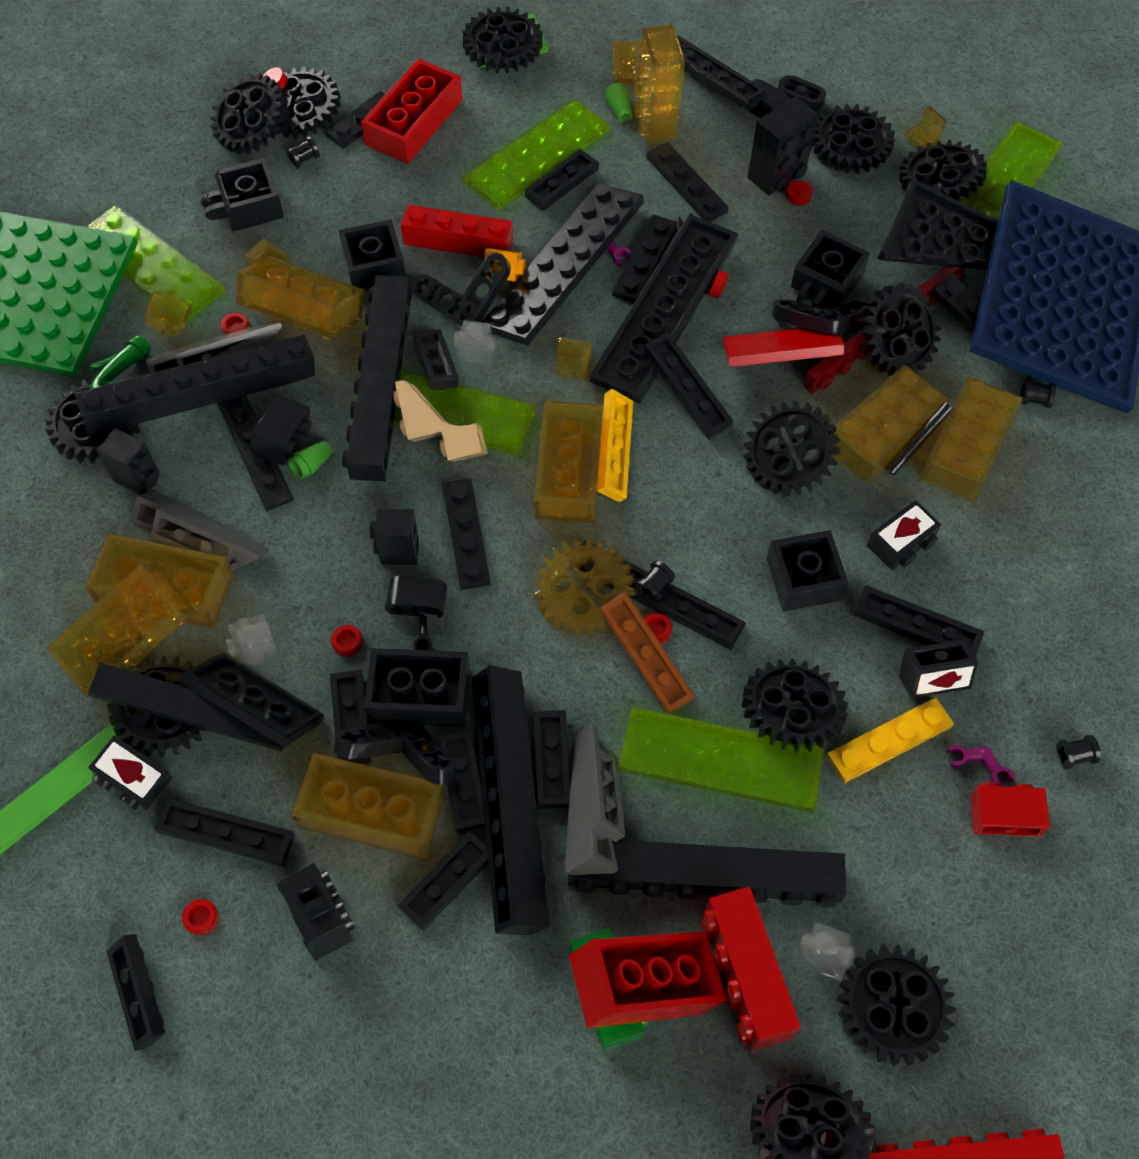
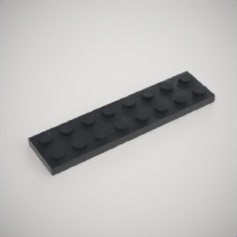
[481,183,644,346]
[589,214,738,404]

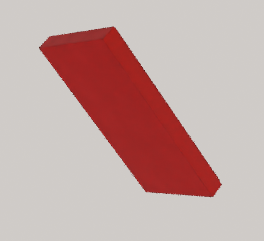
[723,328,844,367]

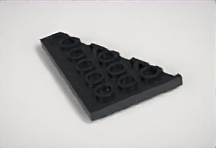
[877,179,998,270]

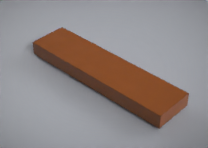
[599,592,695,715]

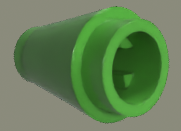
[605,82,633,122]
[288,440,333,479]

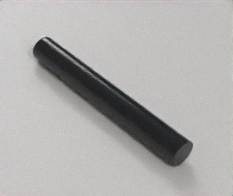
[885,402,953,476]

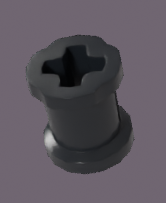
[285,136,320,169]
[1020,379,1056,408]
[635,560,675,602]
[1056,734,1101,769]

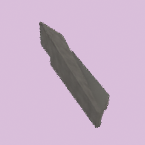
[145,320,282,374]
[130,490,269,572]
[565,723,625,875]

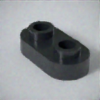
[778,75,826,110]

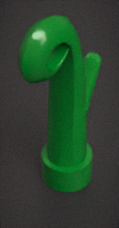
[90,335,151,389]

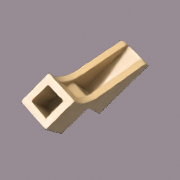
[393,380,488,462]

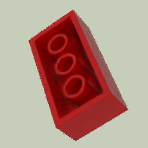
[361,58,463,164]
[700,886,801,1053]
[569,931,727,1029]

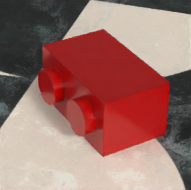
[970,782,1050,837]

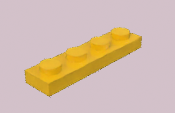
[597,389,633,502]
[826,697,954,784]

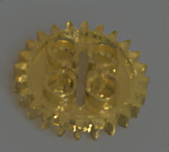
[534,538,635,638]

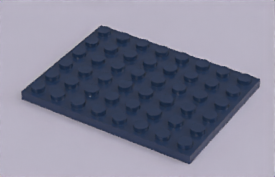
[969,180,1139,413]

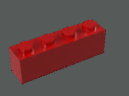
[401,204,513,258]

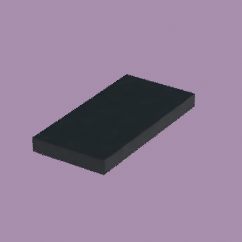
[180,652,324,747]

